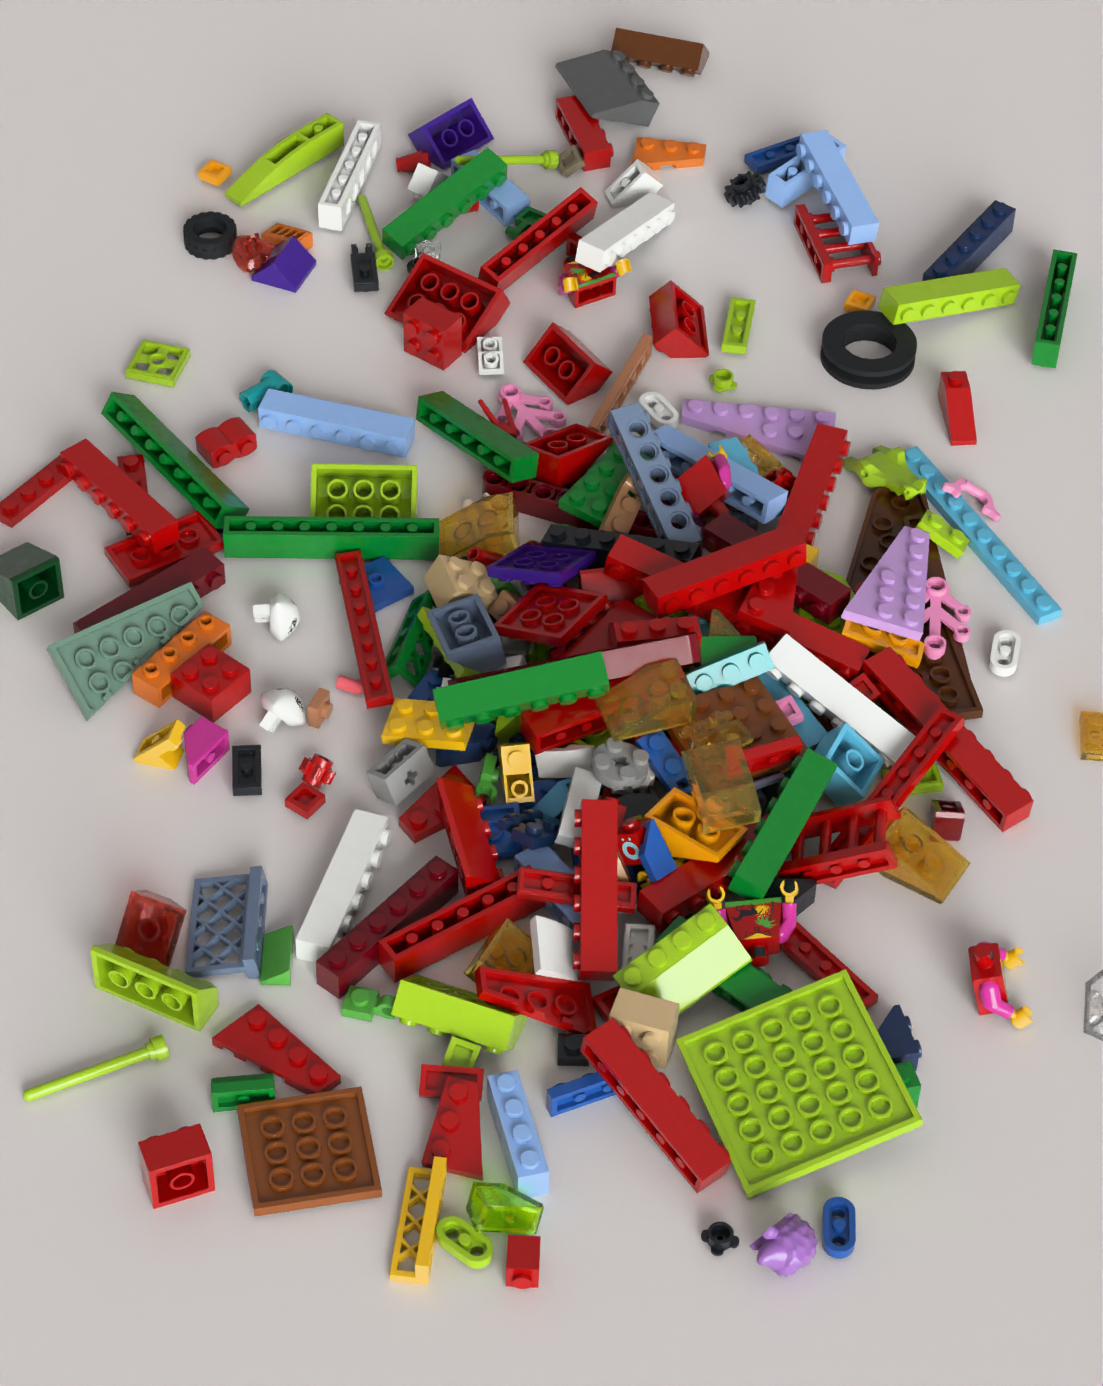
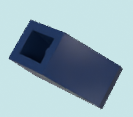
[877,1004,922,1071]

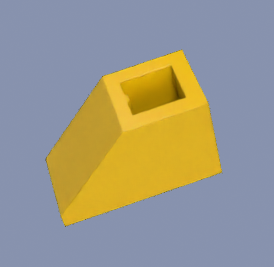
[498,742,535,804]

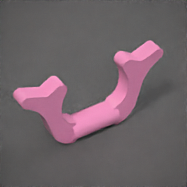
[941,478,1001,521]

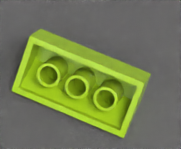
[613,903,752,1015]
[90,943,219,1032]
[391,975,528,1055]

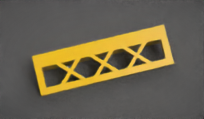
[389,1156,447,1284]

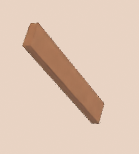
[588,333,653,434]

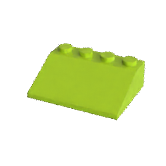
[310,464,418,518]

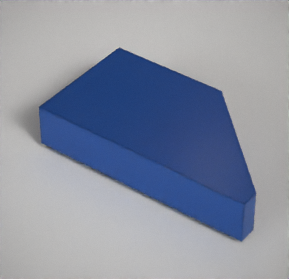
[638,819,677,882]

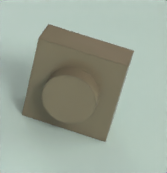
[558,145,586,178]

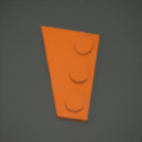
[631,137,706,170]

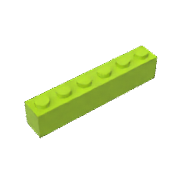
[878,268,1021,325]

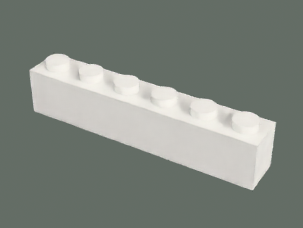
[575,192,675,272]
[766,634,916,768]
[295,809,392,963]

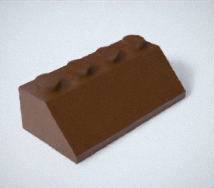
[611,28,709,77]

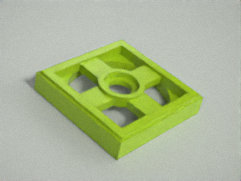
[125,340,191,387]

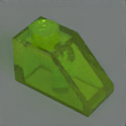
[466,1182,544,1234]

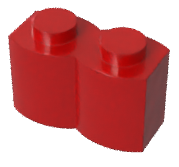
[195,417,257,468]

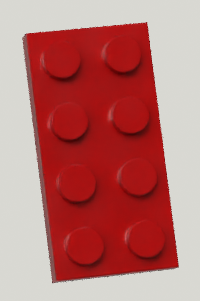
[104,510,224,588]

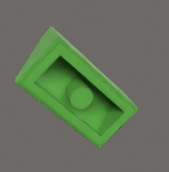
[260,925,294,985]

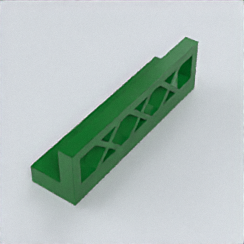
[385,590,437,688]

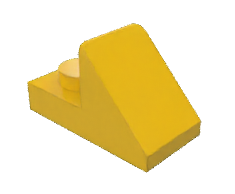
[133,719,186,770]

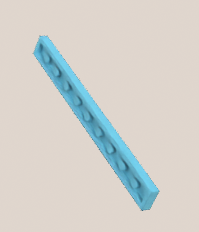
[905,446,1062,625]

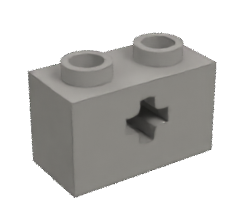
[366,738,435,806]

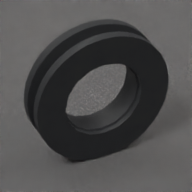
[820,311,917,390]

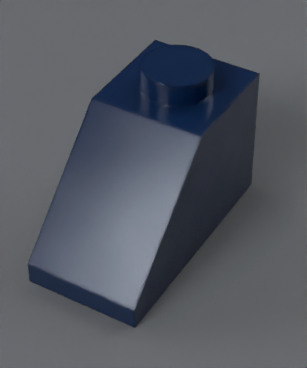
[436,722,497,767]

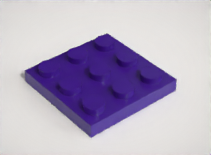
[487,544,597,587]

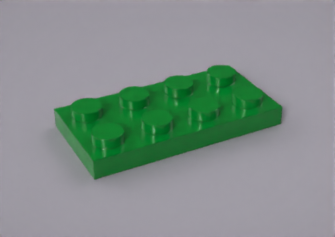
[558,444,654,528]

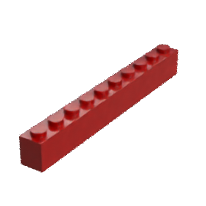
[603,534,871,683]

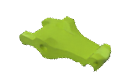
[843,445,927,500]

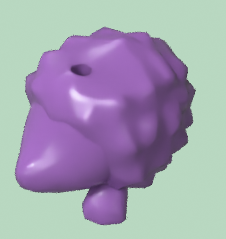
[749,1212,818,1277]

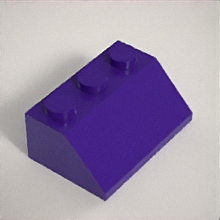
[408,98,494,169]

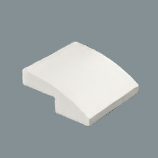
[530,915,583,982]

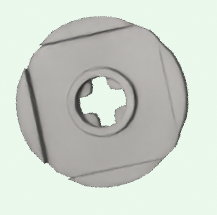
[590,737,649,790]

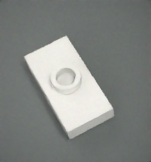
[621,923,655,969]

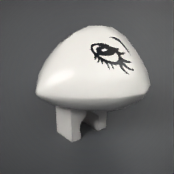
[253,592,301,641]
[260,688,306,733]

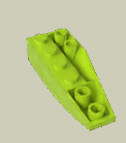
[225,113,344,207]

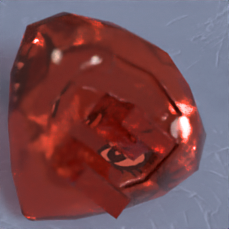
[232,233,273,273]

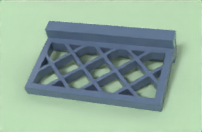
[185,866,268,979]

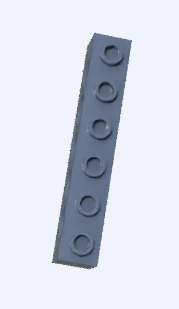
[606,402,703,544]

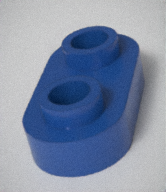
[822,1197,856,1259]

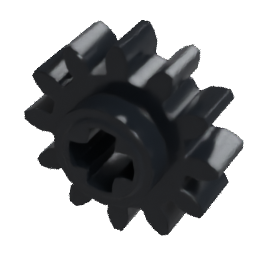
[724,171,766,208]

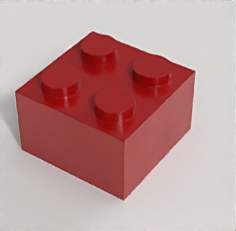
[403,297,462,371]
[170,643,251,723]
[138,1123,215,1209]

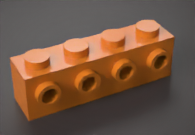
[132,611,232,708]

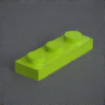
[721,297,756,355]

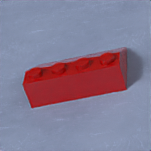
[384,253,510,353]

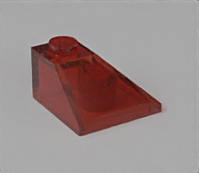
[115,890,187,967]

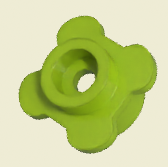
[709,369,737,392]

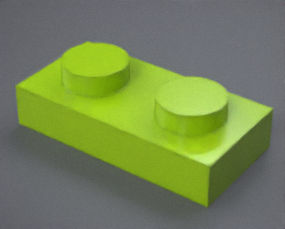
[915,509,970,559]

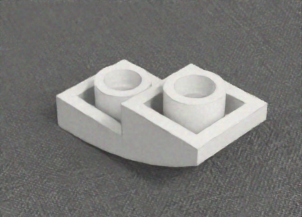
[477,336,504,375]
[535,744,595,778]

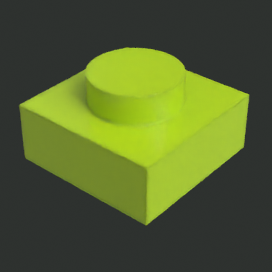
[442,1036,481,1068]

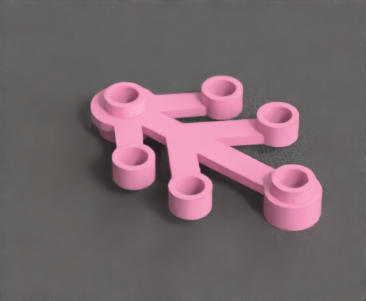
[495,384,566,442]
[924,577,971,660]

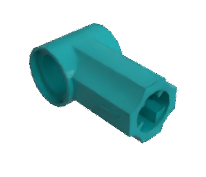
[239,370,293,412]

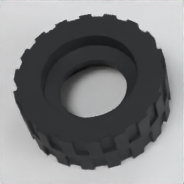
[183,211,237,260]

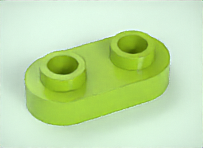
[436,1216,493,1269]

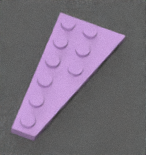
[681,399,836,462]
[841,526,930,641]

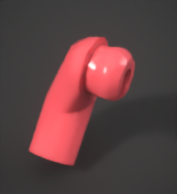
[336,675,363,695]

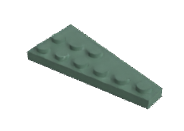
[46,582,204,721]

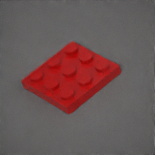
[494,582,608,647]

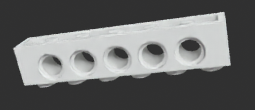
[318,120,381,231]

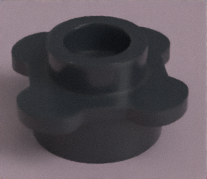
[701,1222,739,1256]

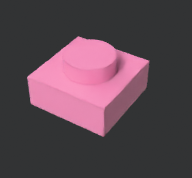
[775,695,804,726]

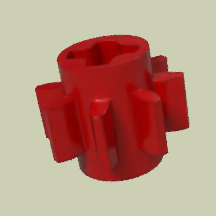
[765,467,796,499]
[298,753,336,789]

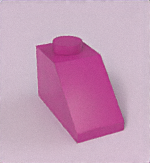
[183,716,230,785]

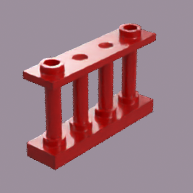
[794,204,881,283]
[777,796,901,884]

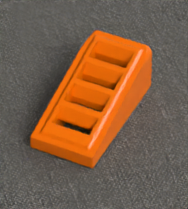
[261,223,313,250]

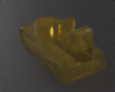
[742,434,783,478]

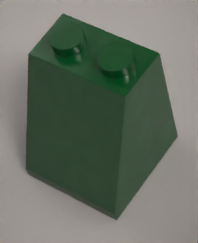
[0,542,64,620]

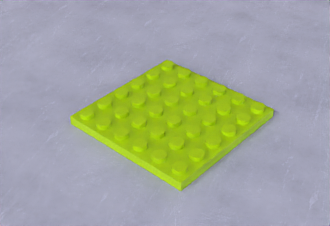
[676,969,923,1199]

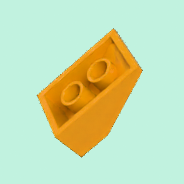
[644,787,748,863]

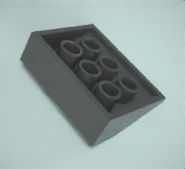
[555,50,660,127]

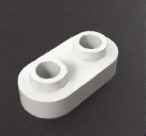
[639,392,679,429]
[989,630,1021,676]

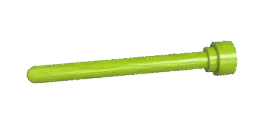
[454,150,559,169]
[357,194,395,271]
[23,1034,170,1101]

